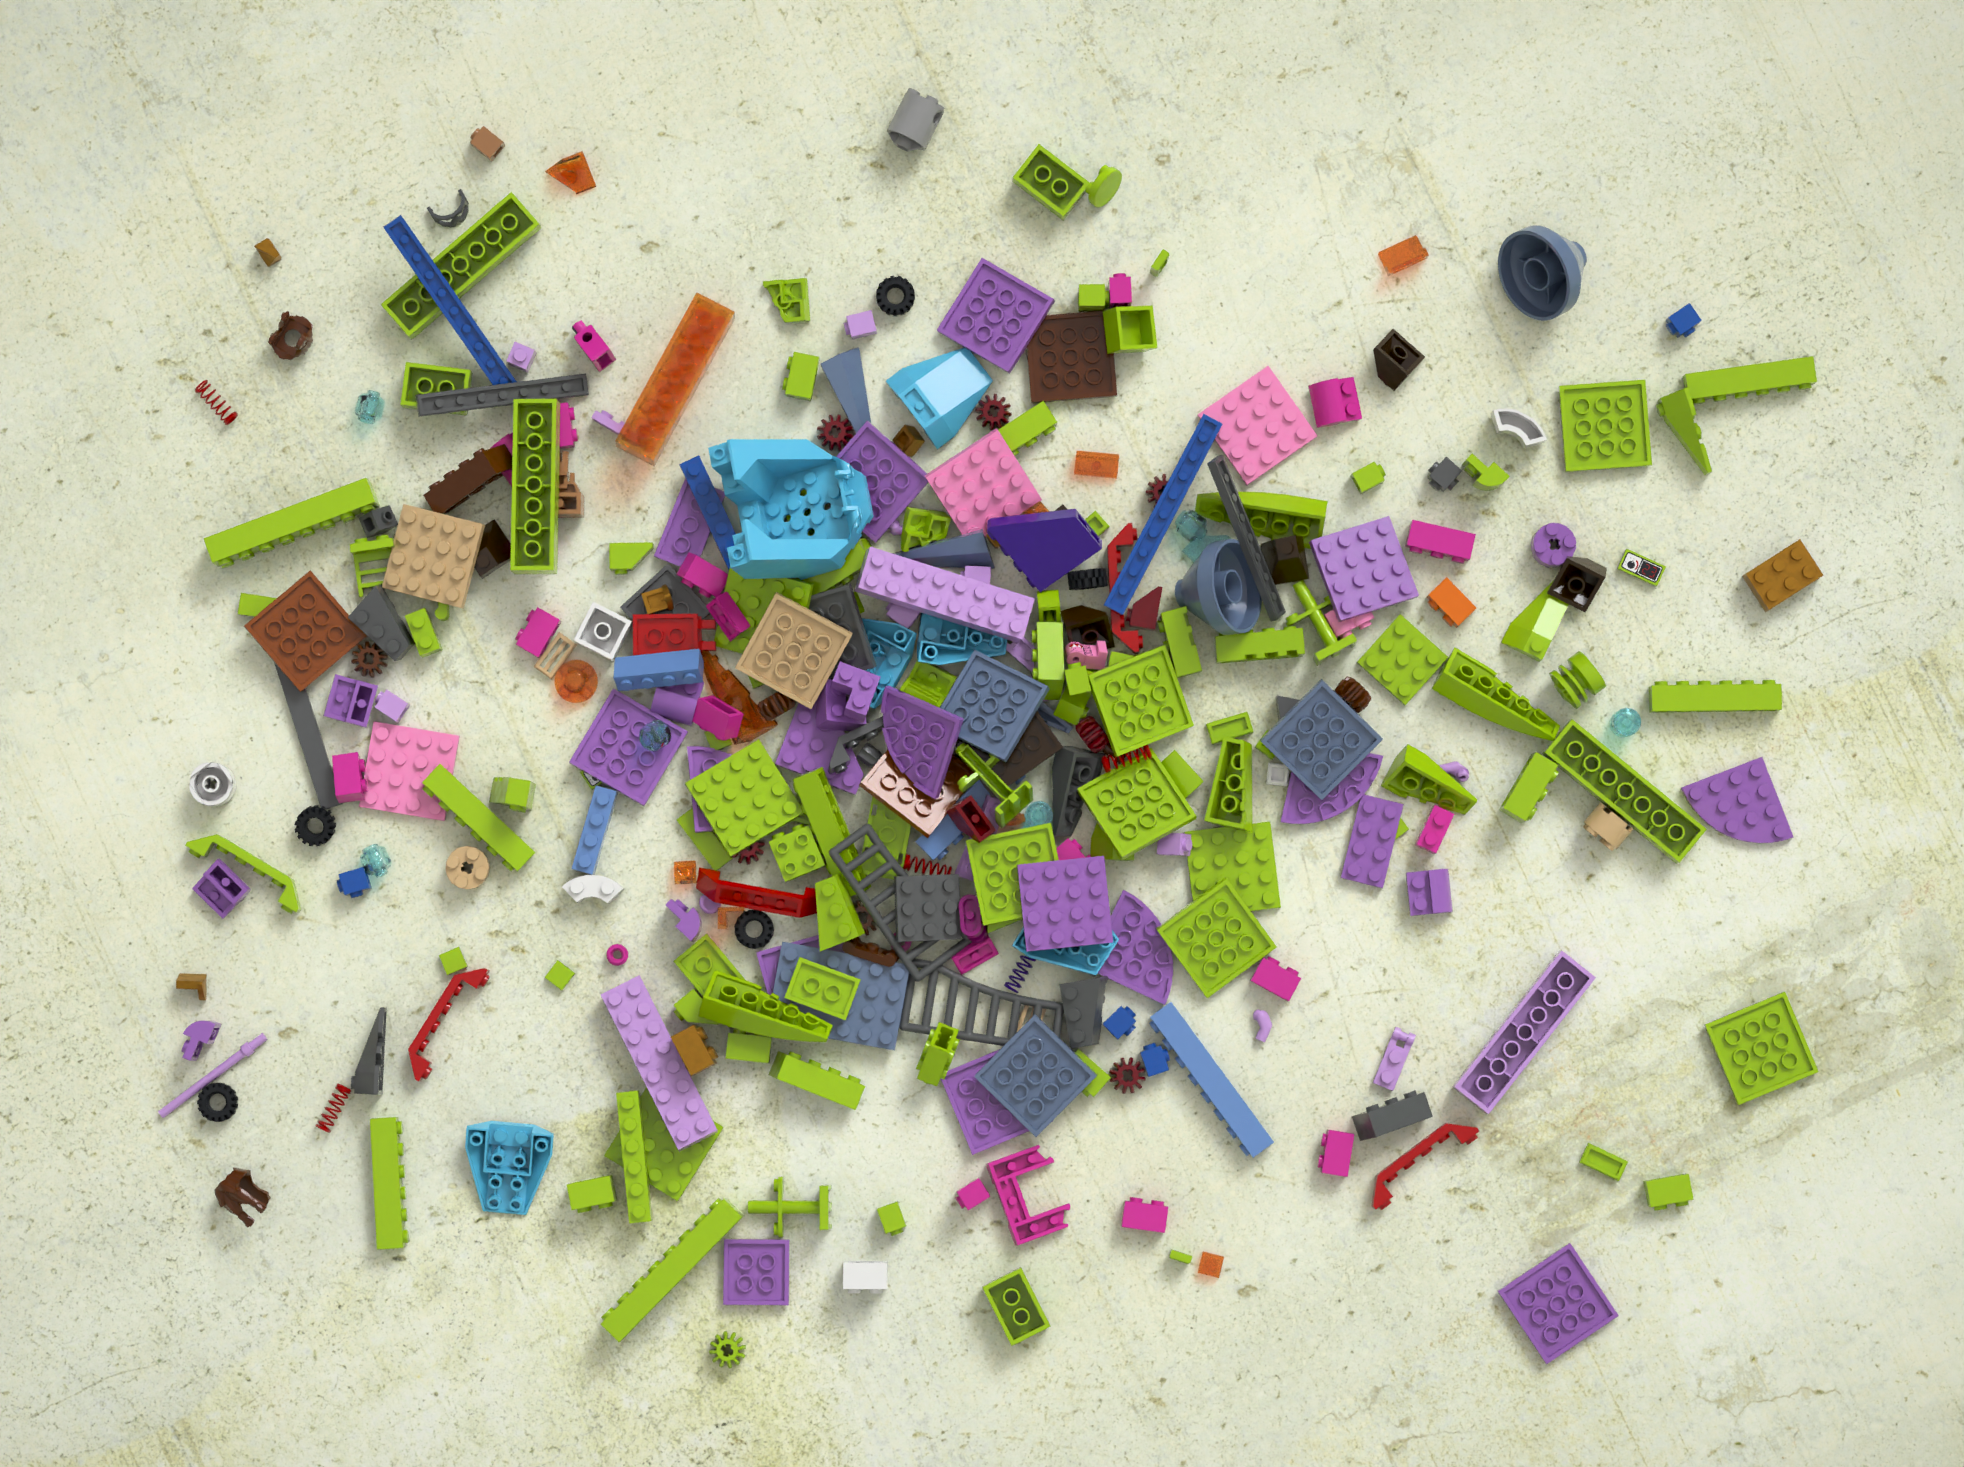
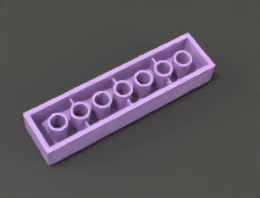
[854,547,1035,643]
[1452,950,1596,1114]
[601,975,718,1152]

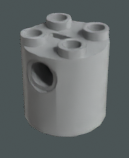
[887,88,945,152]

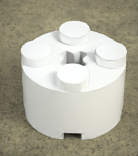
[189,762,236,807]

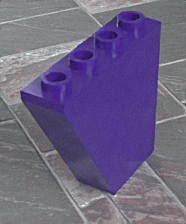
[987,509,1102,592]

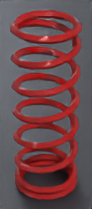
[195,380,238,425]
[1102,745,1152,773]
[903,853,952,875]
[316,1083,352,1133]

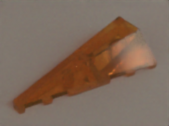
[702,640,778,745]

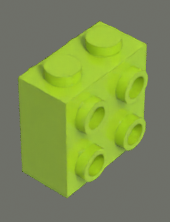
[769,823,825,882]
[916,1022,960,1086]

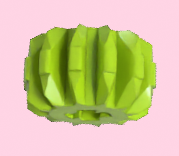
[709,1331,746,1368]

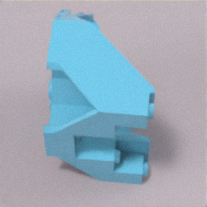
[708,439,874,580]

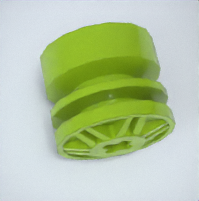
[1549,651,1606,709]

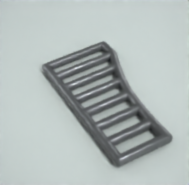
[829,823,972,982]
[899,959,1064,1046]

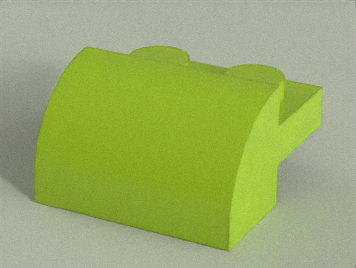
[1462,453,1510,491]

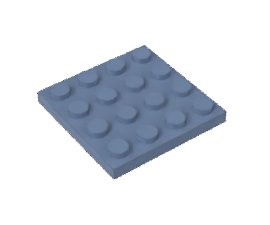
[940,650,1049,762]
[1260,679,1383,800]
[974,1014,1097,1137]

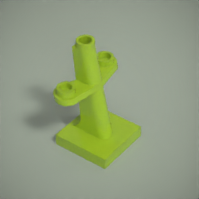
[1285,580,1357,666]
[955,743,1033,828]
[748,1177,832,1238]

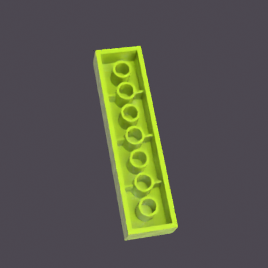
[381,192,541,340]
[510,399,560,575]
[203,478,380,568]
[1542,719,1707,864]
[601,1197,744,1342]

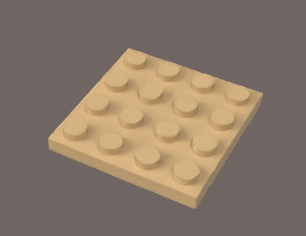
[382,504,485,609]
[735,592,853,709]

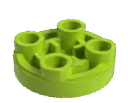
[1085,165,1122,208]

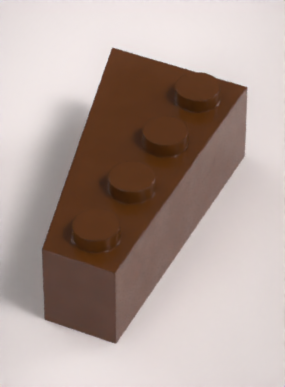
[423,444,512,514]

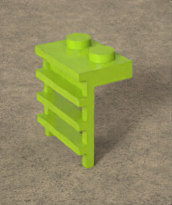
[349,535,395,597]
[900,661,957,708]

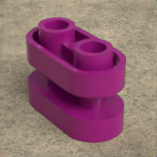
[959,894,988,943]

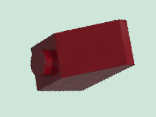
[1126,586,1163,631]
[946,795,996,843]

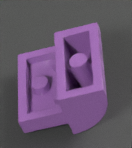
[323,674,378,727]
[650,682,704,726]
[192,858,251,919]
[1406,869,1453,916]
[666,899,702,942]
[181,1021,222,1061]

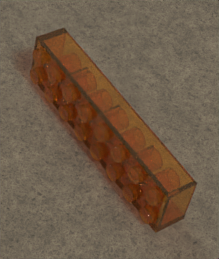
[615,293,735,466]

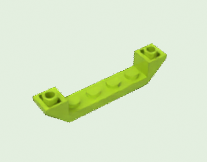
[185,834,301,914]

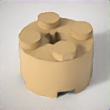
[1583,802,1633,851]
[446,846,490,889]

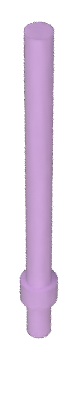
[158,1033,268,1118]

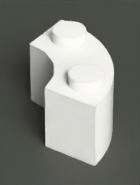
[1491,409,1547,449]
[562,875,624,904]

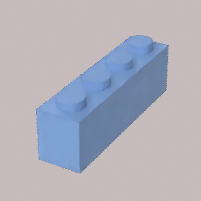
[613,649,704,691]
[572,785,618,875]

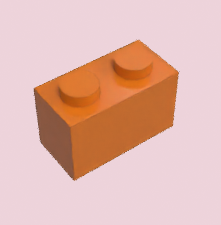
[1427,577,1476,628]

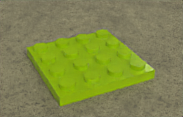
[1558,380,1652,472]
[714,567,814,654]
[1088,645,1194,757]
[685,739,804,858]
[1077,748,1196,860]
[1184,822,1281,911]
[966,823,1059,926]
[1156,877,1277,998]
[1704,992,1819,1105]
[604,1087,724,1201]

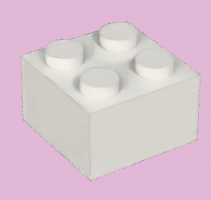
[574,602,633,662]
[843,1261,888,1293]

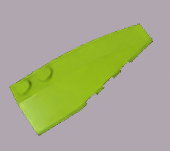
[1195,492,1328,549]
[1432,647,1560,741]
[698,970,833,1042]

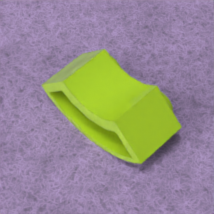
[1053,669,1098,725]

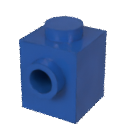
[1666,303,1702,338]
[337,867,372,898]
[1103,1006,1136,1040]
[1140,1043,1170,1077]

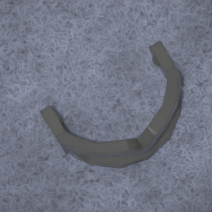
[427,189,469,228]

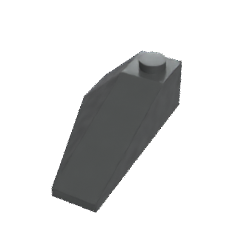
[1052,746,1105,837]
[351,1007,387,1095]

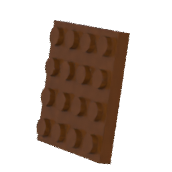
[1027,311,1117,403]

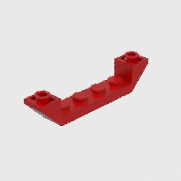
[1107,523,1143,654]
[696,867,817,918]
[408,968,490,1081]
[1371,1123,1479,1210]

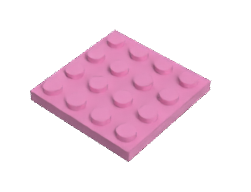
[1197,366,1318,485]
[925,428,1042,537]
[359,721,460,821]

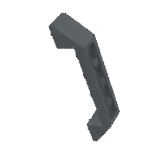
[828,716,884,774]

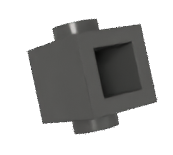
[1428,457,1462,492]
[359,505,398,538]

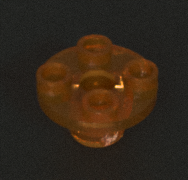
[555,660,598,703]

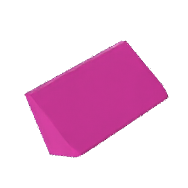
[706,592,750,641]
[951,934,999,975]

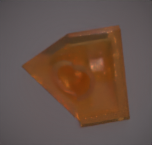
[545,151,596,194]

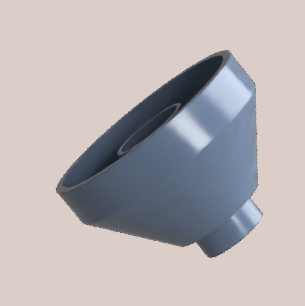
[1498,225,1587,321]
[1175,539,1262,635]

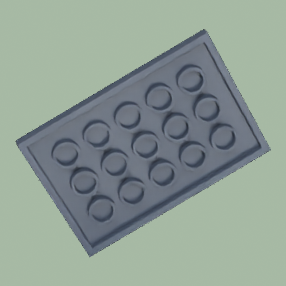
[773,942,909,1050]

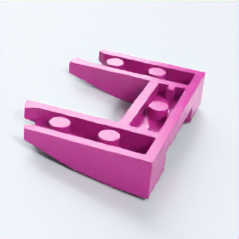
[986,1145,1070,1246]

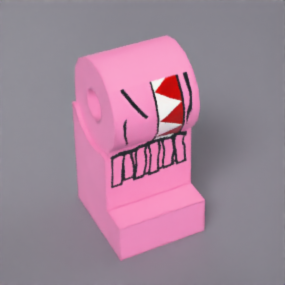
[1065,641,1108,670]

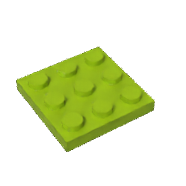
[1357,614,1448,706]

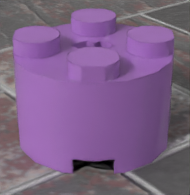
[1531,523,1576,568]

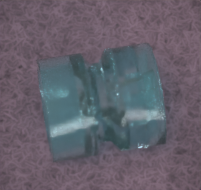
[1610,708,1641,738]
[1025,801,1053,827]

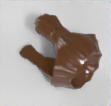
[268,311,313,360]
[215,1167,271,1227]

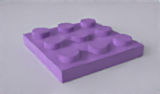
[723,1239,790,1305]

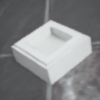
[1266,763,1289,787]

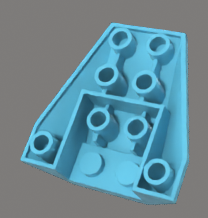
[886,348,993,450]
[917,613,1007,666]
[862,618,917,709]
[1012,926,1119,976]
[465,1121,554,1215]

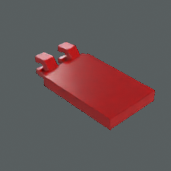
[633,614,716,656]

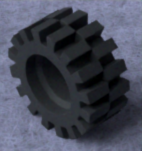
[876,276,915,316]
[1067,568,1108,590]
[295,805,336,847]
[734,910,774,949]
[197,1083,238,1122]

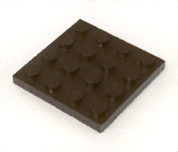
[955,711,1063,798]

